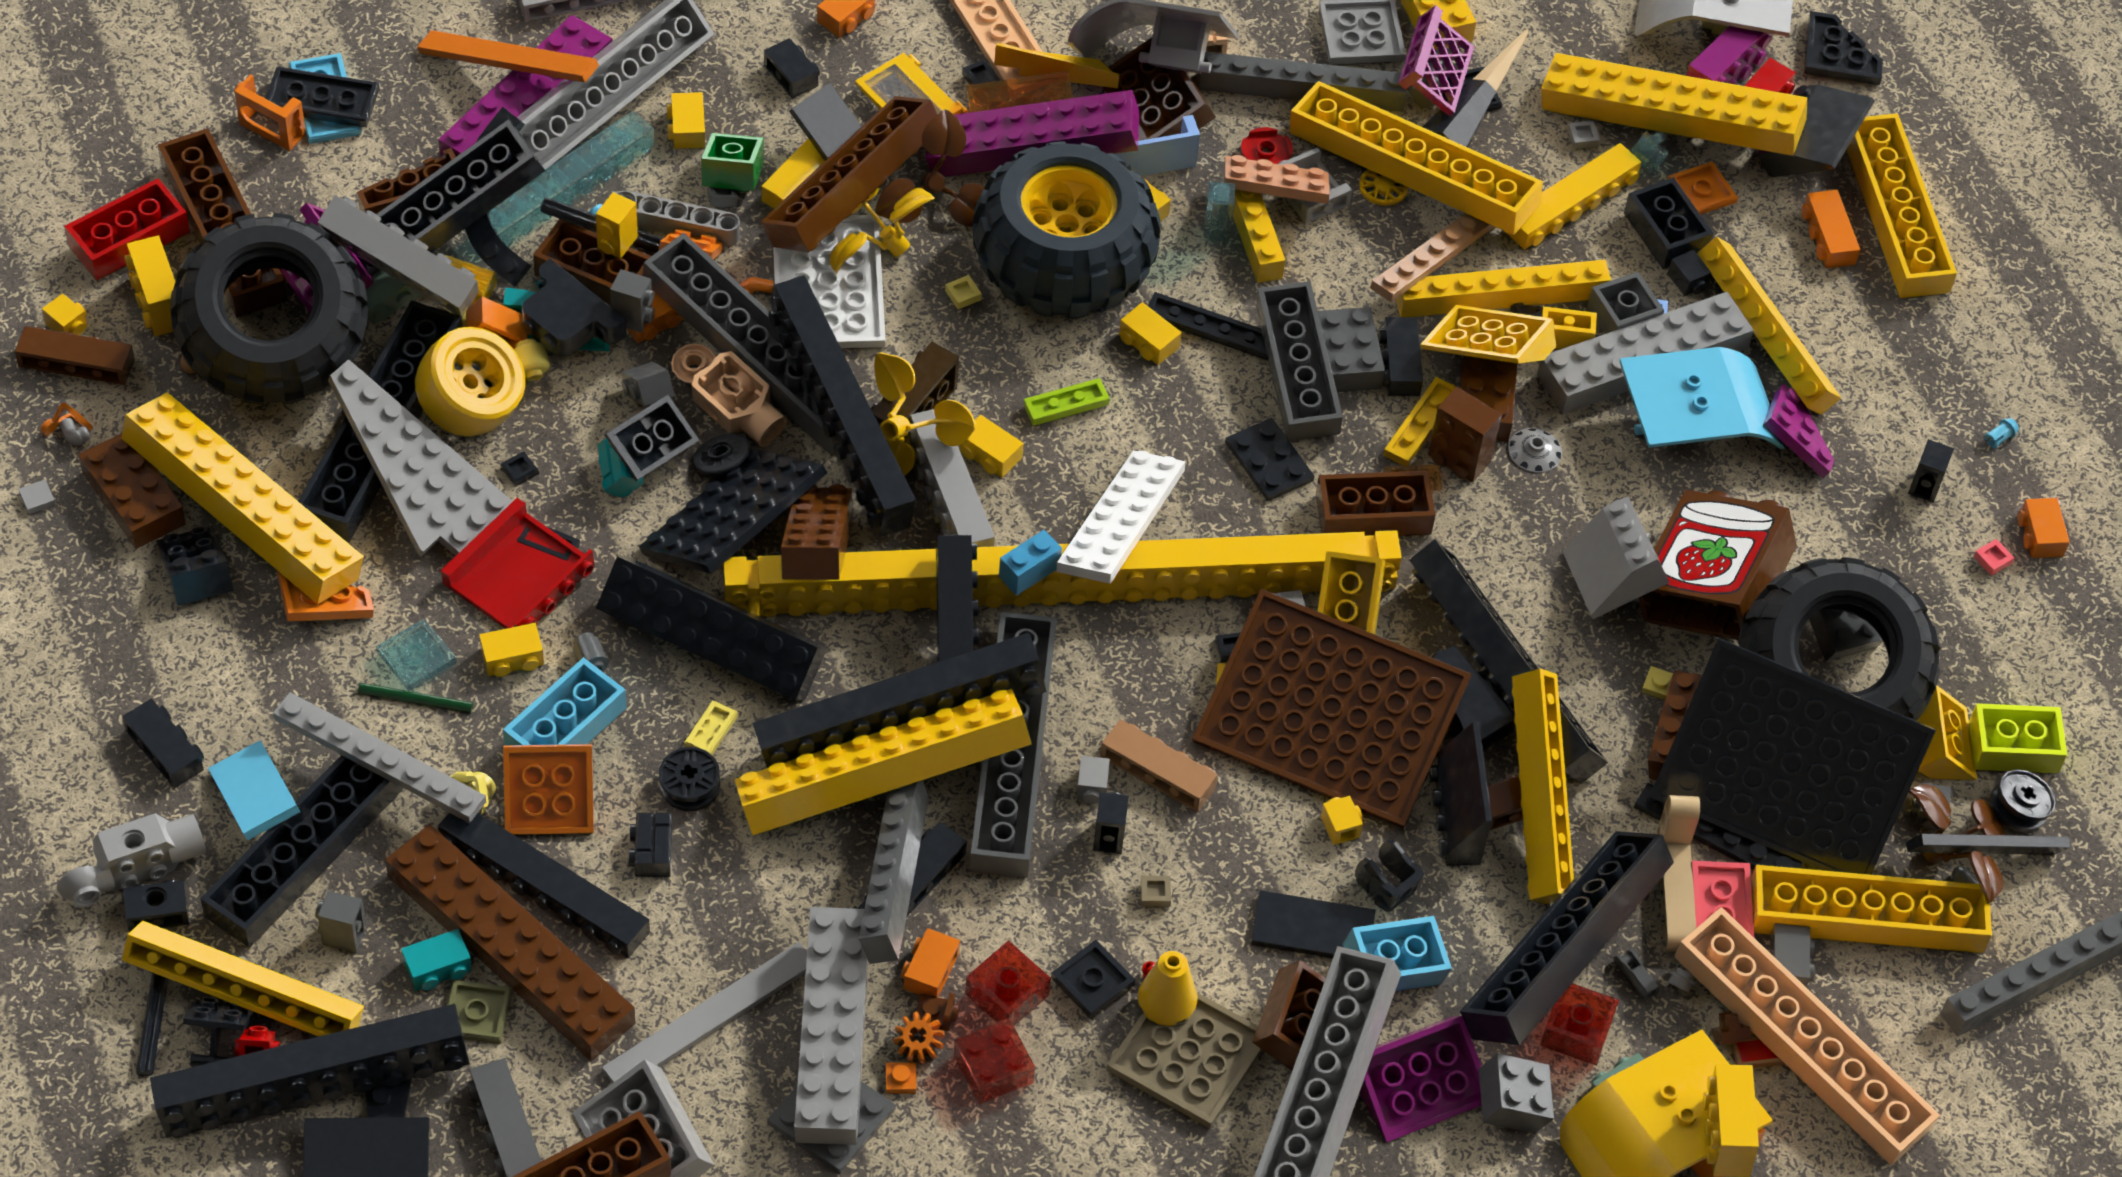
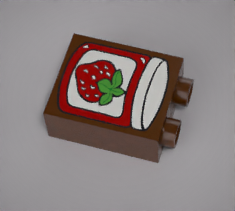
[1638,489,1797,641]

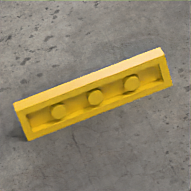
[1383,377,1460,467]

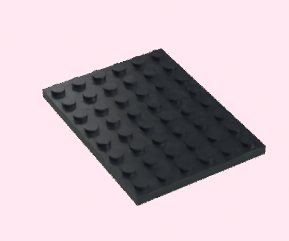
[1650,637,1936,875]

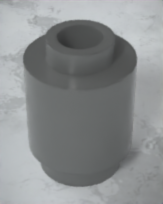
[573,633,609,672]

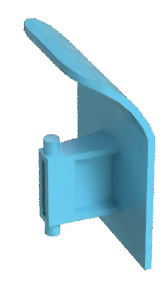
[1619,347,1786,449]

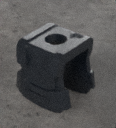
[1355,839,1424,912]

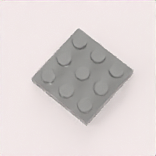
[1318,0,1406,65]

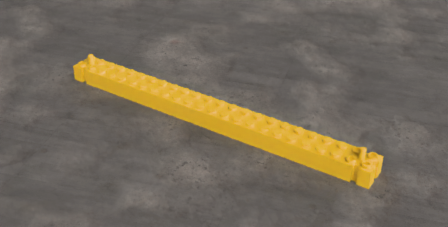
[724,531,1402,617]

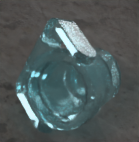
[1630,131,1669,174]

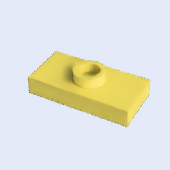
[684,700,738,755]

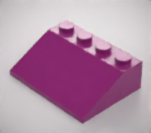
[1359,1015,1482,1142]

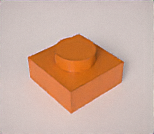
[885,1062,917,1094]

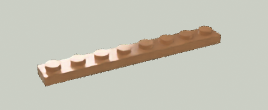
[1370,213,1495,302]

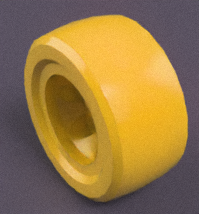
[415,327,525,437]

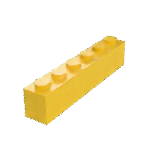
[1505,143,1641,250]

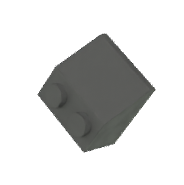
[1587,272,1664,334]

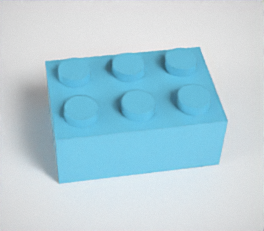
[1343,916,1452,991]

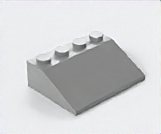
[1562,496,1670,619]
[573,1060,714,1177]

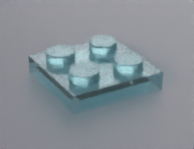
[376,619,457,691]

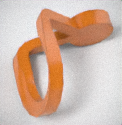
[40,403,93,437]

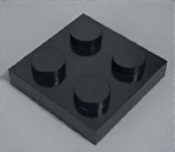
[1051,940,1135,1018]

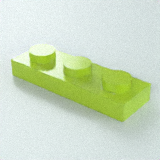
[1023,378,1110,426]

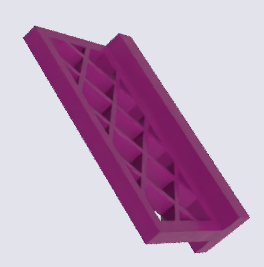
[1398,5,1474,116]

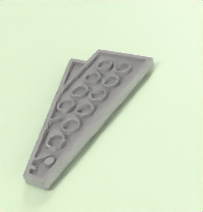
[328,359,513,557]

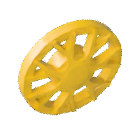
[1359,169,1408,206]

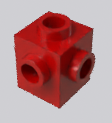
[234,1026,281,1057]

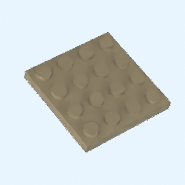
[1106,992,1263,1129]

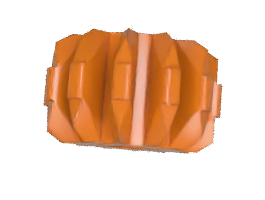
[893,1012,945,1064]

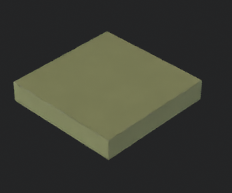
[447,980,513,1044]

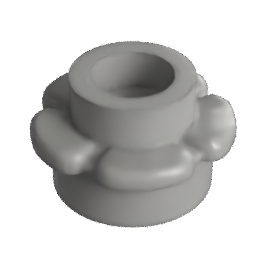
[1668,968,1696,993]

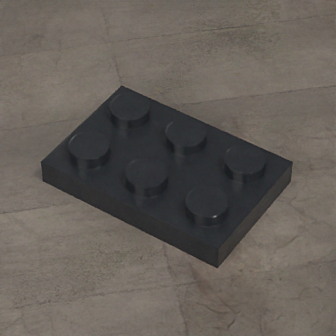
[1225,418,1315,501]

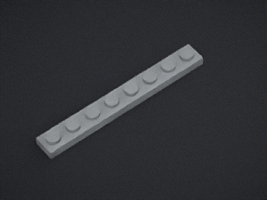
[273,692,486,823]

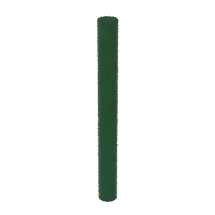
[358,682,474,714]

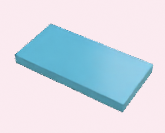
[289,53,361,144]
[208,740,300,840]

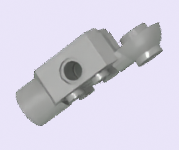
[57,813,206,907]

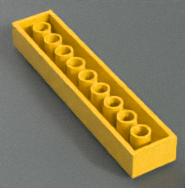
[1541,53,1807,156]
[1290,81,1543,235]
[121,392,364,604]
[735,689,1032,836]

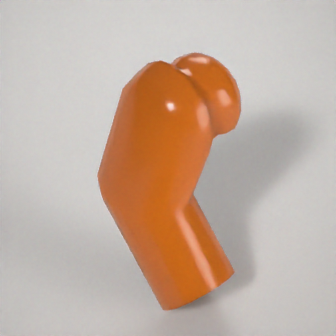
[740,277,774,295]

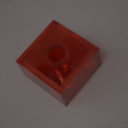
[965,940,1051,1032]
[1540,983,1619,1066]
[954,1018,1035,1105]

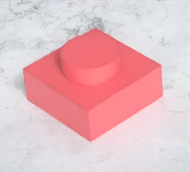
[1973,539,2014,576]

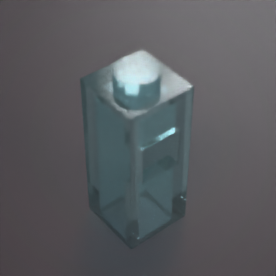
[1203,182,1235,243]

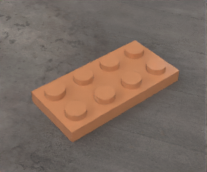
[1223,155,1330,204]

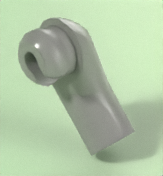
[59,418,91,446]

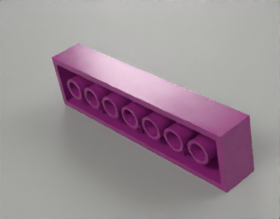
[438,15,613,157]
[926,90,1139,177]

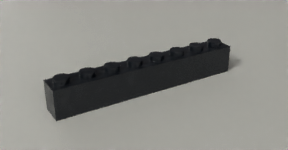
[438,813,650,958]

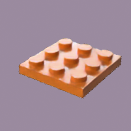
[503,744,594,834]

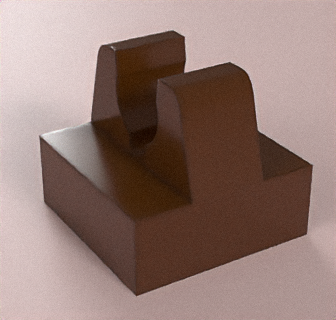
[1711,1011,1751,1045]

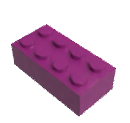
[1686,26,1772,85]

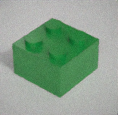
[701,133,764,192]

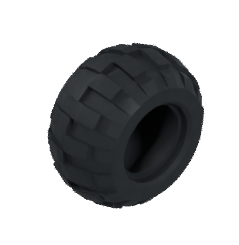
[170,213,368,405]
[1738,557,1941,721]

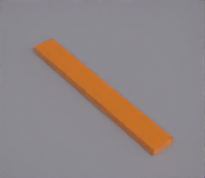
[417,30,599,83]

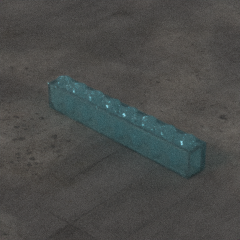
[489,111,654,247]

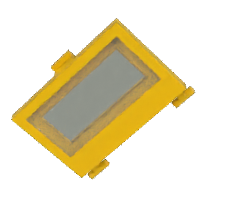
[855,53,968,115]

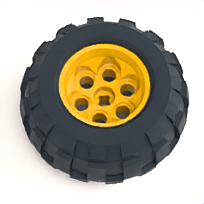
[973,141,1161,318]

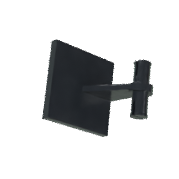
[183,997,256,1066]

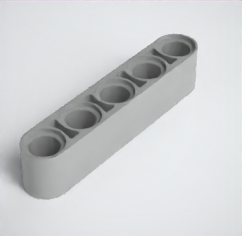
[617,191,740,246]

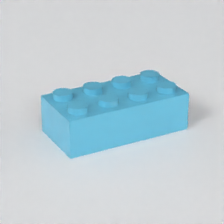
[503,657,627,746]

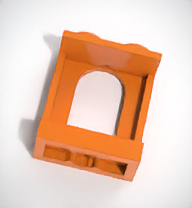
[234,74,306,151]

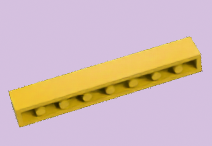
[1697,236,1841,414]
[1396,260,1611,317]
[1512,669,1574,904]
[121,921,364,1037]

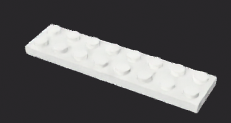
[1057,450,1185,584]

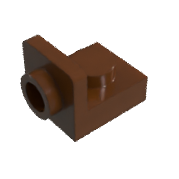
[913,992,960,1031]

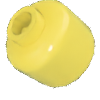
[514,339,550,381]

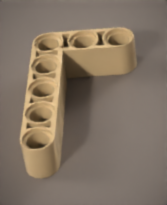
[1657,795,1700,953]

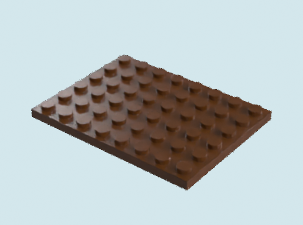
[1192,589,1471,829]

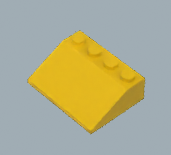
[1420,305,1556,364]

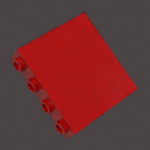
[441,497,595,629]

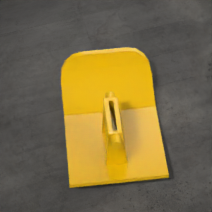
[1559,1029,1773,1177]

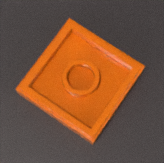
[1667,161,1738,215]

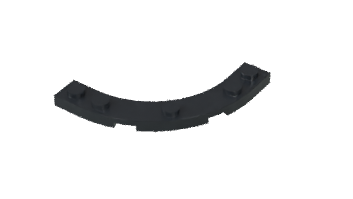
[465,107,532,287]

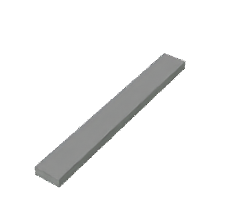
[602,942,807,1083]

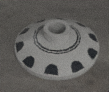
[1508,428,1562,473]

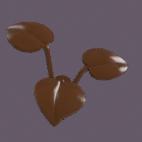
[875,109,984,227]
[1908,784,2005,904]

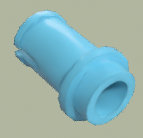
[1984,418,2019,449]

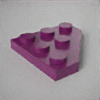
[1764,384,1834,478]

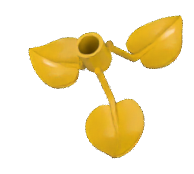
[829,187,935,274]
[874,352,976,476]

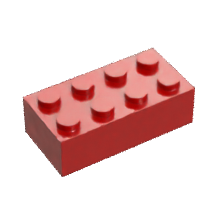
[64,178,190,281]

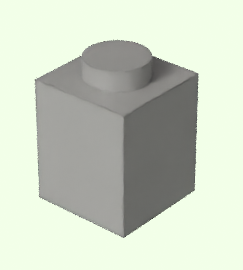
[1076,756,1110,804]

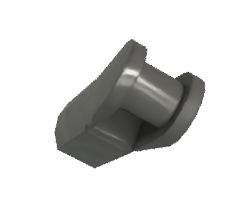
[1614,948,1660,1001]

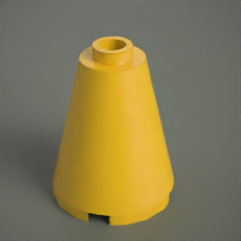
[1138,951,1198,1026]

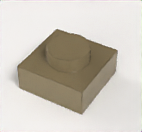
[1140,875,1171,907]

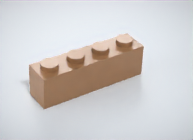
[1100,719,1218,813]

